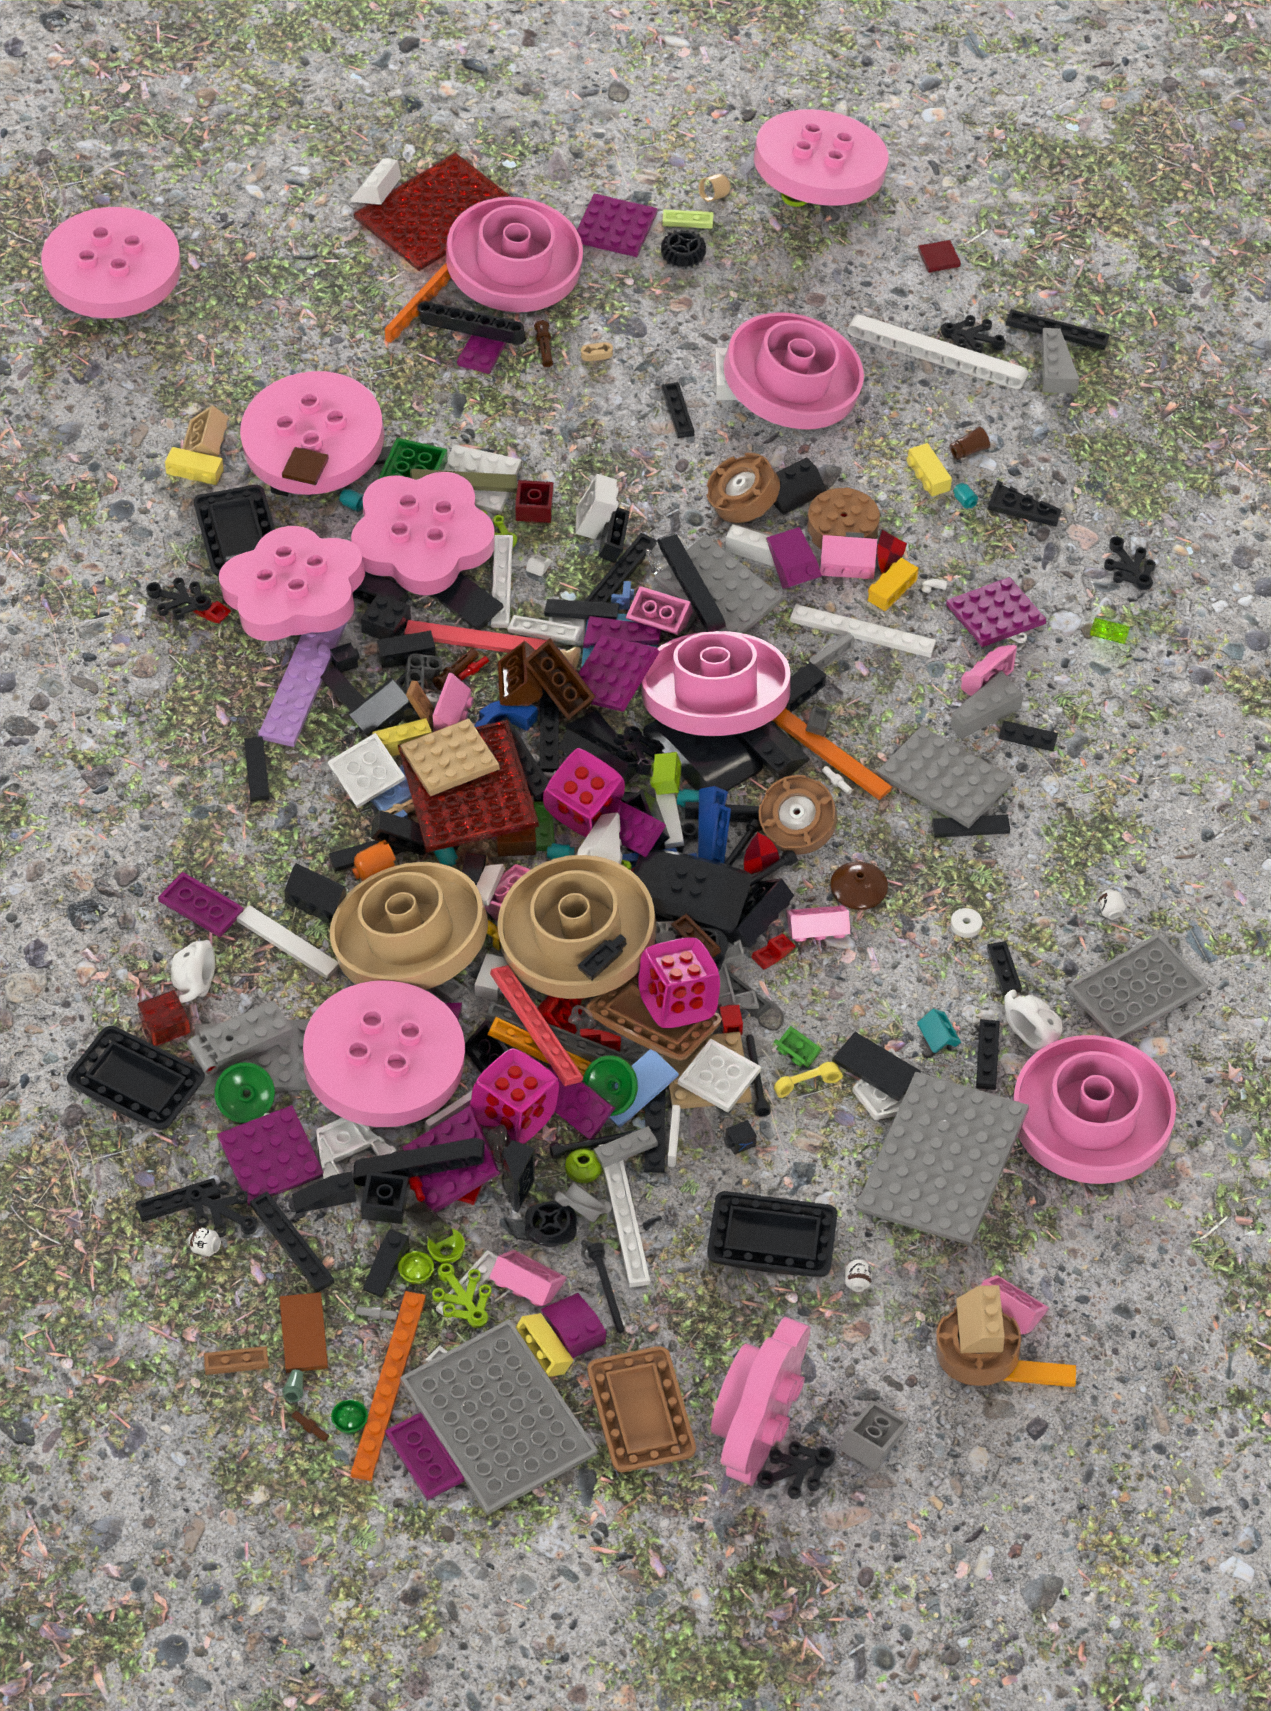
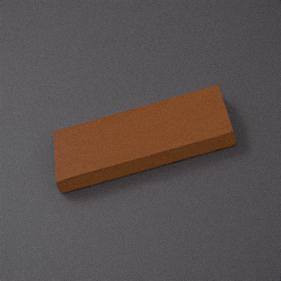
[279,1292,328,1373]

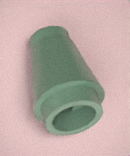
[282,1370,303,1402]

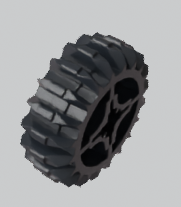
[661,229,706,269]

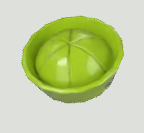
[398,1251,434,1285]

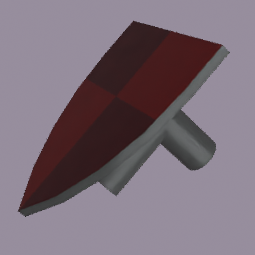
[876,529,907,575]
[743,832,780,874]

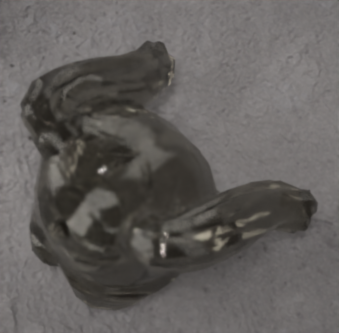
[480,1124,512,1163]

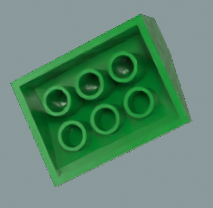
[378,438,448,479]

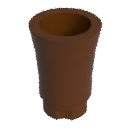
[949,426,990,460]

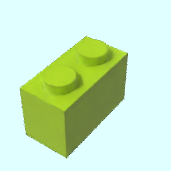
[650,752,681,795]

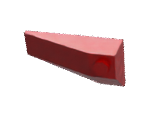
[537,995,585,1034]

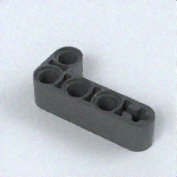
[404,654,443,723]

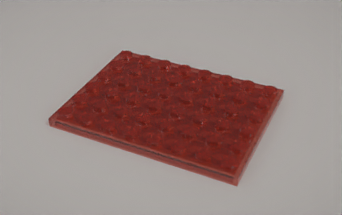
[354,152,511,271]
[398,720,539,853]

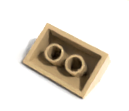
[182,405,228,457]
[956,1285,1004,1353]

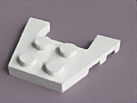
[853,1048,905,1120]
[316,1118,397,1179]

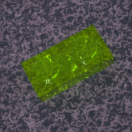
[1090,617,1130,644]

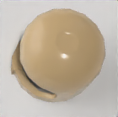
[699,174,731,202]

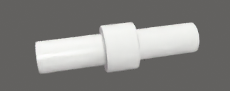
[822,766,853,795]

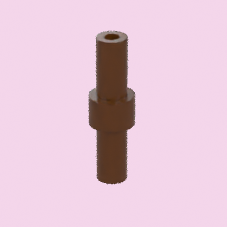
[291,1410,329,1442]

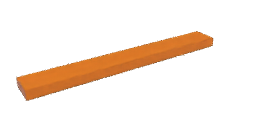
[772,708,892,800]

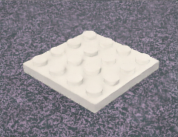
[444,444,521,515]

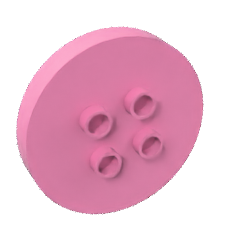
[754,109,889,206]
[446,197,583,312]
[41,207,181,318]
[724,312,864,429]
[240,371,384,495]
[641,631,790,736]
[303,981,465,1127]
[1013,1035,1176,1184]

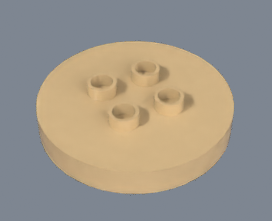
[498,855,657,999]
[330,862,488,990]

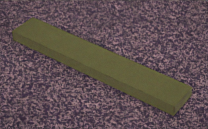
[410,469,517,493]

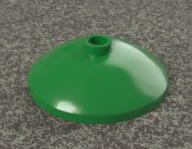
[583,1056,638,1116]
[214,1062,275,1123]

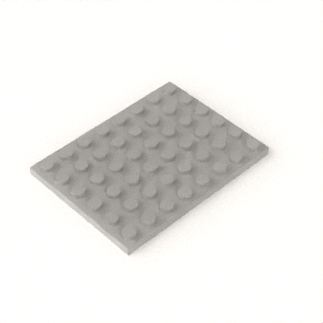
[856,1072,1029,1246]
[400,1319,598,1515]

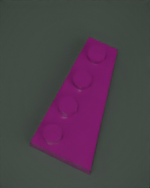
[583,616,662,648]

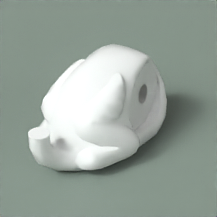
[171,940,215,1003]
[1004,990,1063,1050]

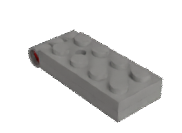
[187,1000,293,1076]

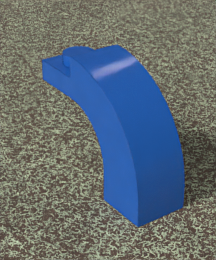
[474,701,538,739]

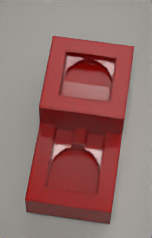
[192,601,231,624]
[751,933,796,970]
[580,1029,621,1052]

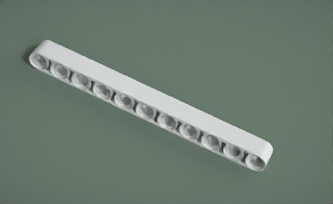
[847,315,1029,389]

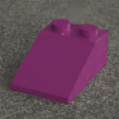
[766,527,822,589]
[541,1293,606,1358]

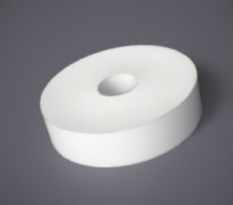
[950,908,982,938]

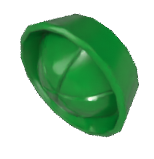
[331,1399,368,1435]

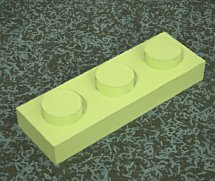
[662,209,714,229]

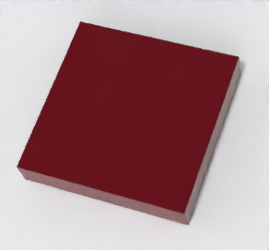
[918,240,961,273]

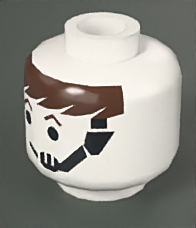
[1098,889,1126,919]
[188,1227,221,1257]
[845,1259,872,1292]

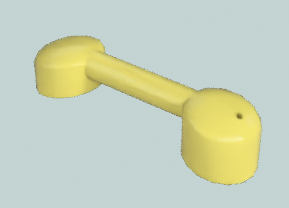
[774,1062,843,1098]

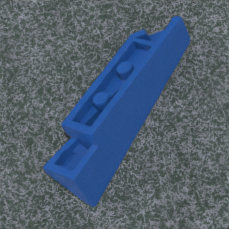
[698,786,731,864]

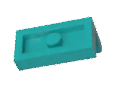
[917,1008,961,1053]

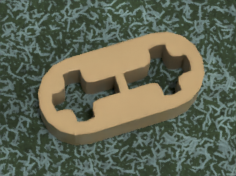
[581,342,613,361]

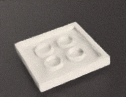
[327,733,406,808]
[678,1039,761,1112]

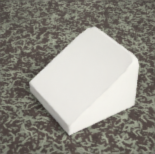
[526,554,552,576]

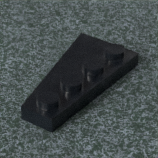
[988,480,1062,527]

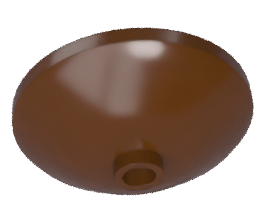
[830,861,888,910]

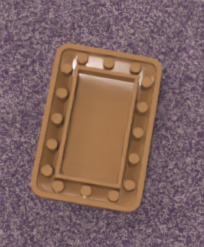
[586,973,721,1060]
[587,1346,696,1472]

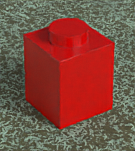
[719,1005,743,1035]

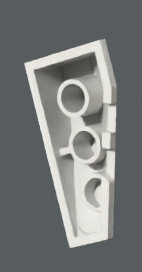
[577,812,622,864]

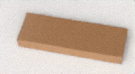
[406,681,435,732]
[204,1346,269,1375]

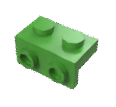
[774,1026,822,1068]

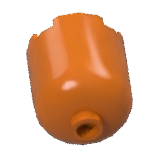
[352,840,396,881]

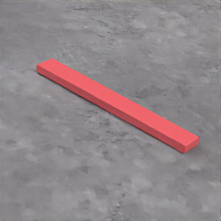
[404,620,547,653]
[490,965,583,1086]

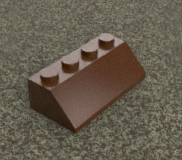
[523,638,596,720]
[498,641,543,706]

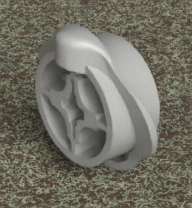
[555,1182,612,1223]

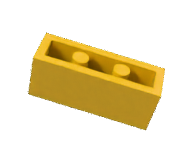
[868,558,919,612]

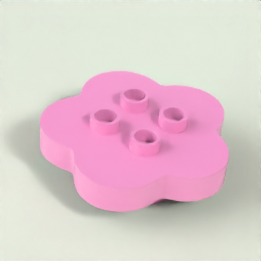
[351,472,495,595]
[219,526,365,641]
[711,1317,811,1486]

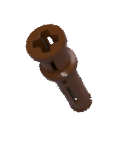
[534,320,553,367]
[433,648,479,691]

